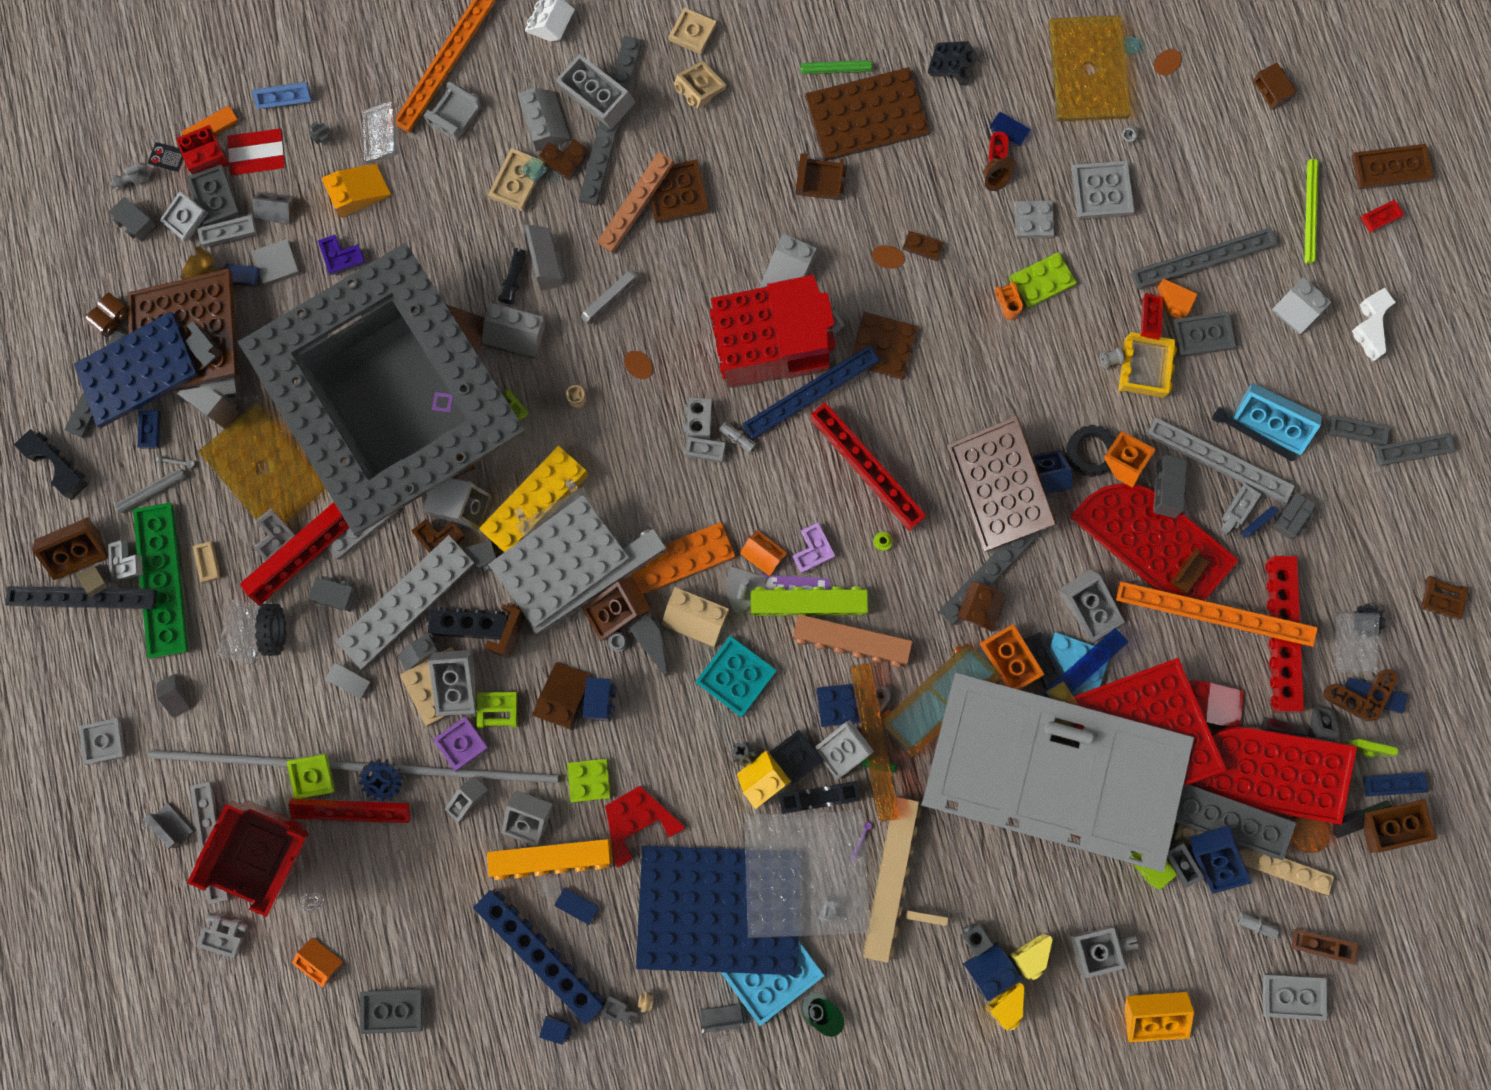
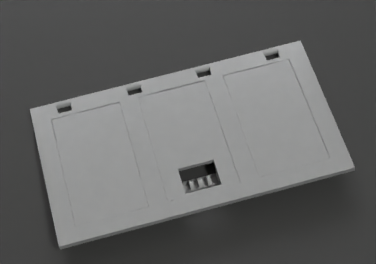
[921,673,1194,872]

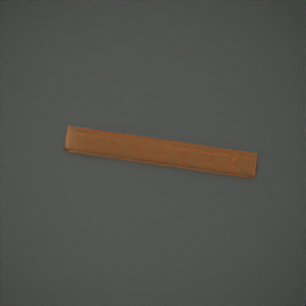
[850,663,900,823]

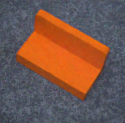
[740,530,788,576]
[292,938,343,988]

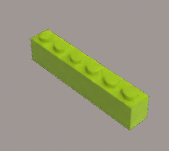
[751,586,868,616]

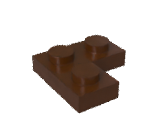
[537,139,588,180]
[411,519,466,553]

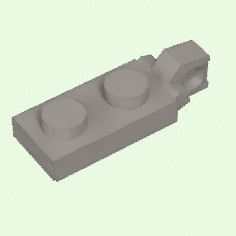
[1220,483,1261,534]

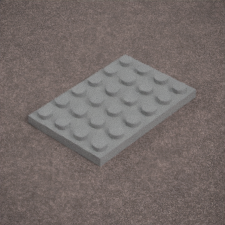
[488,495,629,628]

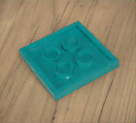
[695,636,777,718]

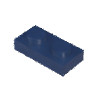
[137,410,161,449]

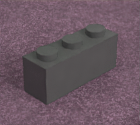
[1153,455,1188,518]

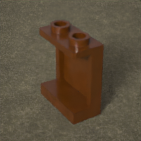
[795,153,847,200]
[484,603,525,659]

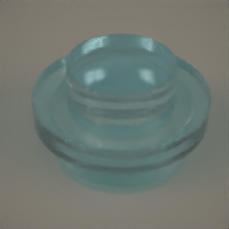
[1122,36,1140,55]

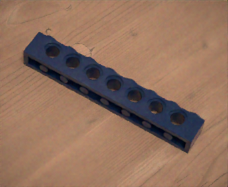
[473,890,605,1025]

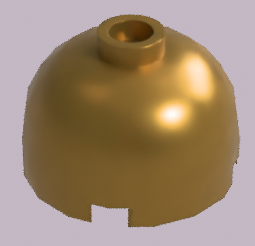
[180,246,216,279]

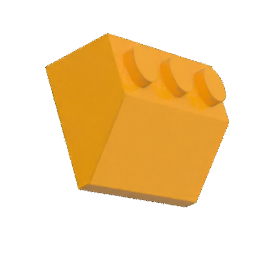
[1125,992,1194,1042]

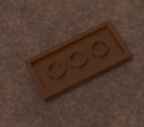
[1352,144,1434,189]

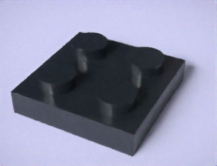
[769,730,823,785]

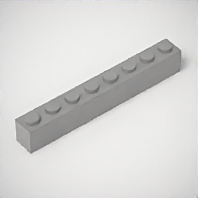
[524,529,668,635]

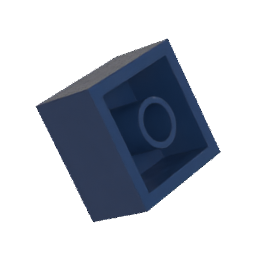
[583,677,617,722]

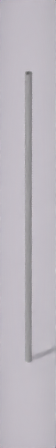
[148,750,559,783]

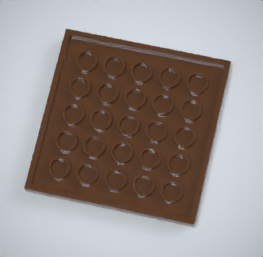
[127,269,239,390]

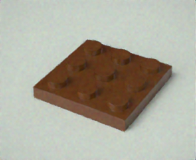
[644,159,709,224]
[851,311,918,380]

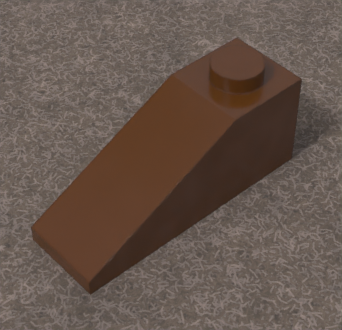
[1291,929,1361,966]

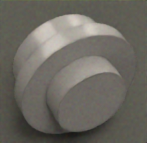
[608,633,628,652]

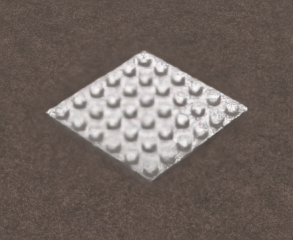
[744,811,870,938]

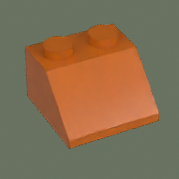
[1104,431,1156,488]

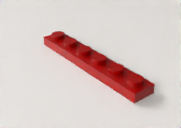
[289,799,411,823]

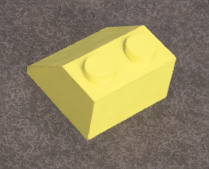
[1009,934,1053,980]

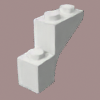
[1352,288,1396,361]

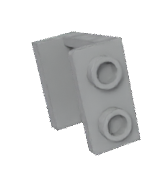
[424,82,481,141]

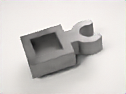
[600,995,639,1027]

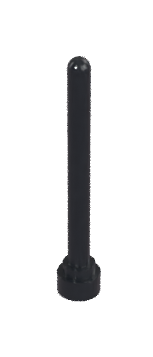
[1211,407,1296,461]

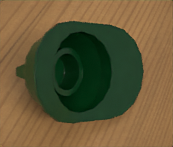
[802,992,844,1037]

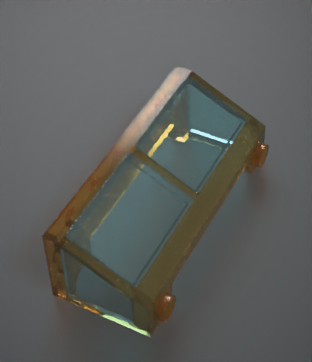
[879,644,1002,758]

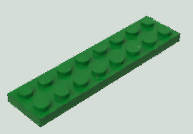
[133,503,189,659]

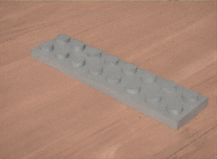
[336,535,475,670]

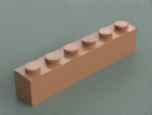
[792,614,912,668]

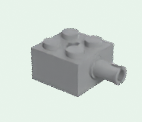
[1070,926,1139,978]

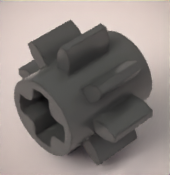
[309,121,332,145]
[731,740,757,767]

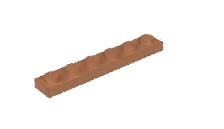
[597,151,675,253]

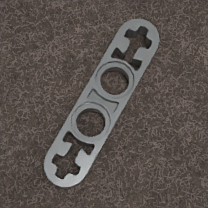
[581,269,640,325]

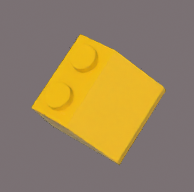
[737,750,791,809]
[985,982,1024,1031]

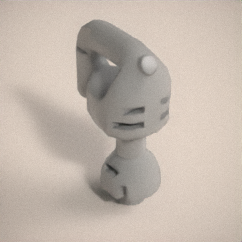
[109,163,152,190]

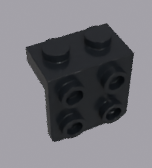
[928,41,977,85]

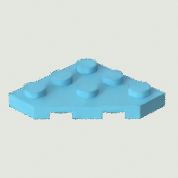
[1049,632,1111,697]

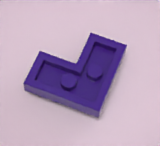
[318,235,366,276]

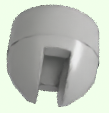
[1122,125,1139,142]

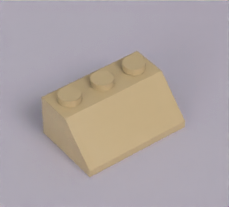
[661,587,729,647]

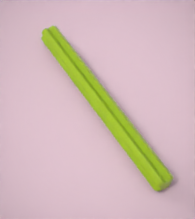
[1305,159,1319,264]

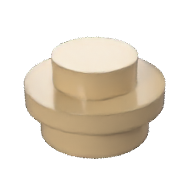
[638,991,653,1013]

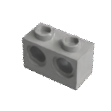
[684,398,712,440]

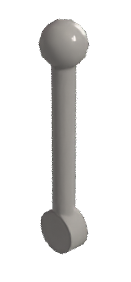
[156,455,196,469]

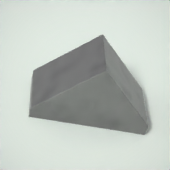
[157,674,191,717]

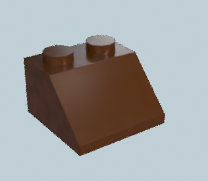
[957,582,1006,632]

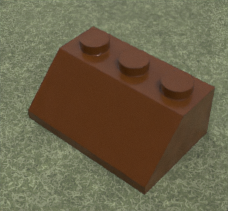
[32,517,108,581]
[1364,799,1437,853]

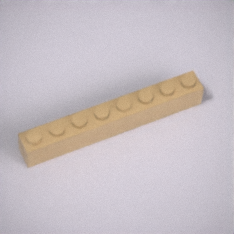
[863,797,921,963]

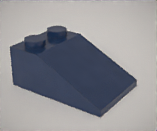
[1190,826,1252,894]

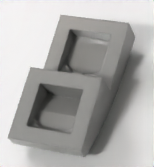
[325,662,370,699]

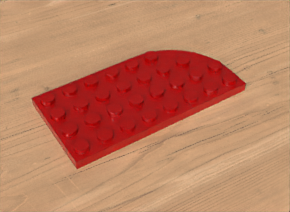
[1069,483,1239,618]
[1190,727,1357,825]

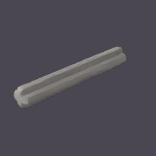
[115,468,186,513]

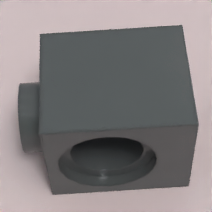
[960,923,993,957]

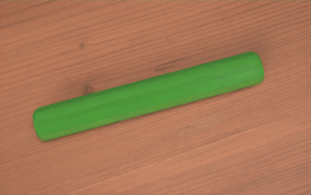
[801,60,872,74]

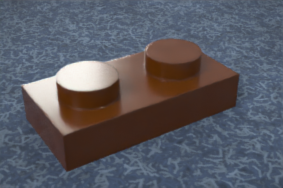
[902,231,944,261]

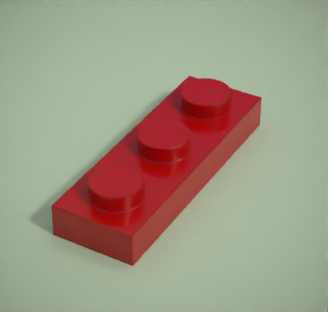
[1140,293,1163,340]

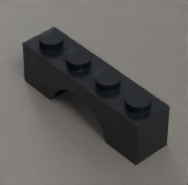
[13,429,88,500]
[778,781,861,815]

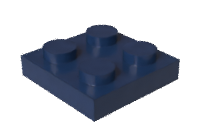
[816,684,860,727]

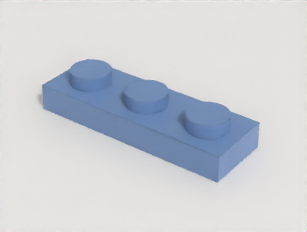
[252,82,312,109]

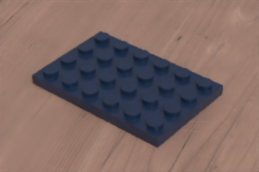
[74,311,199,428]

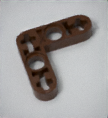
[1323,669,1397,722]

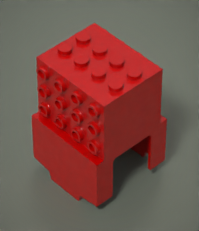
[709,275,836,388]
[187,800,309,917]

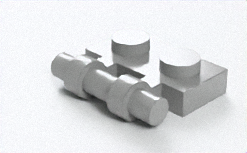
[196,913,248,958]

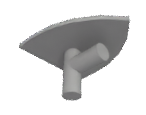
[726,567,767,614]

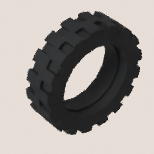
[1066,425,1116,477]
[255,604,286,656]

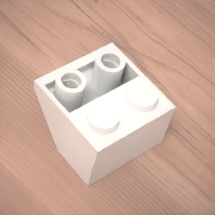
[525,0,575,42]

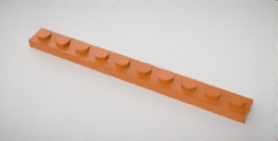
[393,0,497,133]
[1115,581,1318,647]

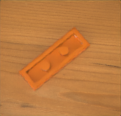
[181,105,239,135]

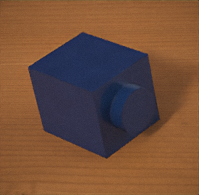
[539,1015,572,1045]

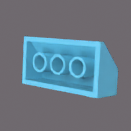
[1233,383,1322,455]

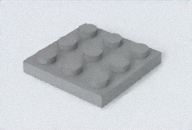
[1071,161,1134,219]

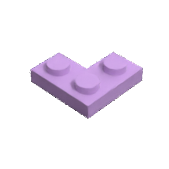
[792,523,835,574]

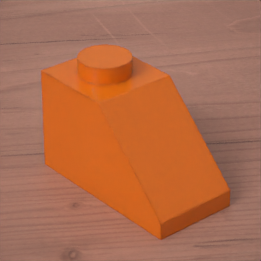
[1157,279,1197,319]

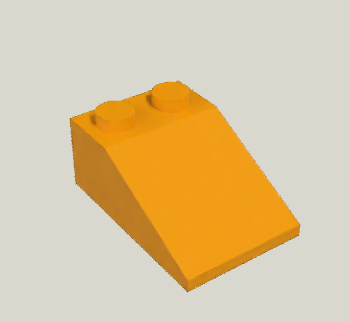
[321,164,391,218]

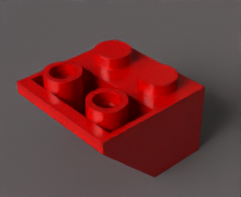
[175,125,229,175]

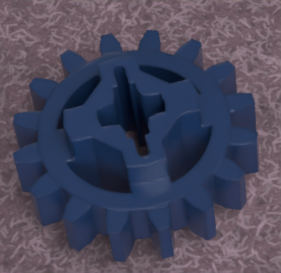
[358,758,403,802]

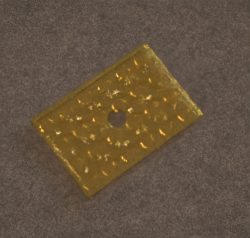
[1048,15,1131,122]
[198,403,326,523]

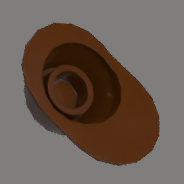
[983,157,1015,191]

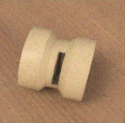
[566,385,587,408]

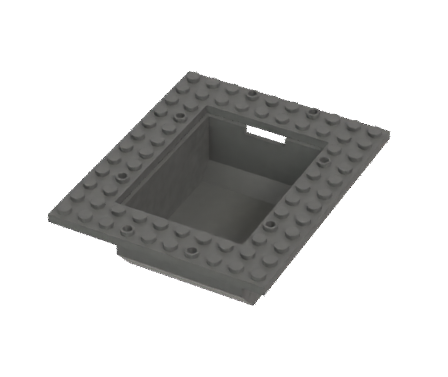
[238,242,526,536]

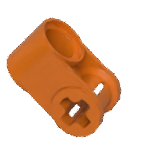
[995,281,1023,320]

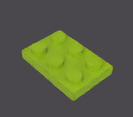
[1009,252,1076,309]

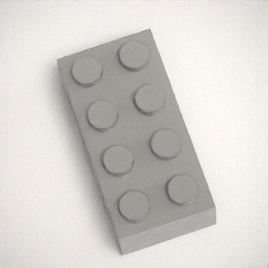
[555,54,636,129]

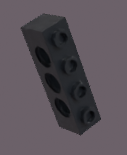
[427,607,509,640]

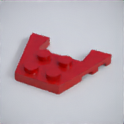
[605,786,685,868]

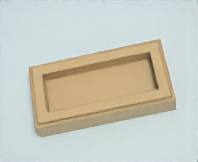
[193,541,221,583]
[905,910,948,926]

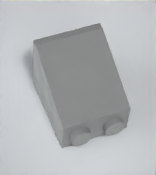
[423,478,492,530]

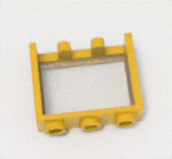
[1118,332,1177,399]

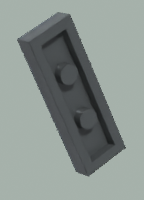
[1327,415,1390,446]

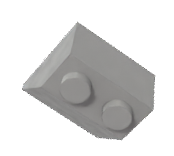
[1271,277,1331,335]
[501,790,552,847]

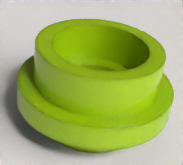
[873,532,893,551]

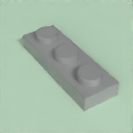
[197,215,257,248]

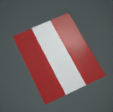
[227,128,285,176]

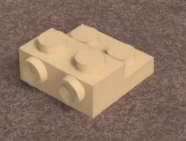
[674,61,727,109]

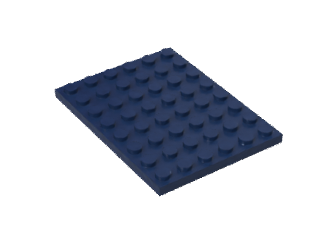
[636,846,801,975]

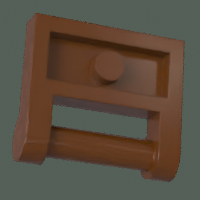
[1420,576,1469,620]

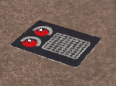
[148,142,183,172]

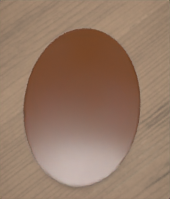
[1154,49,1182,75]
[872,245,904,268]
[624,351,653,379]

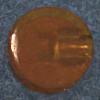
[1290,817,1330,853]

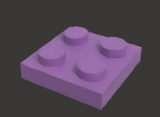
[433,717,488,772]

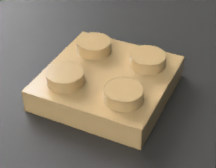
[668,7,717,54]

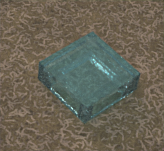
[521,157,547,183]

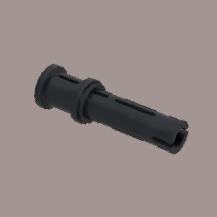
[498,248,526,305]

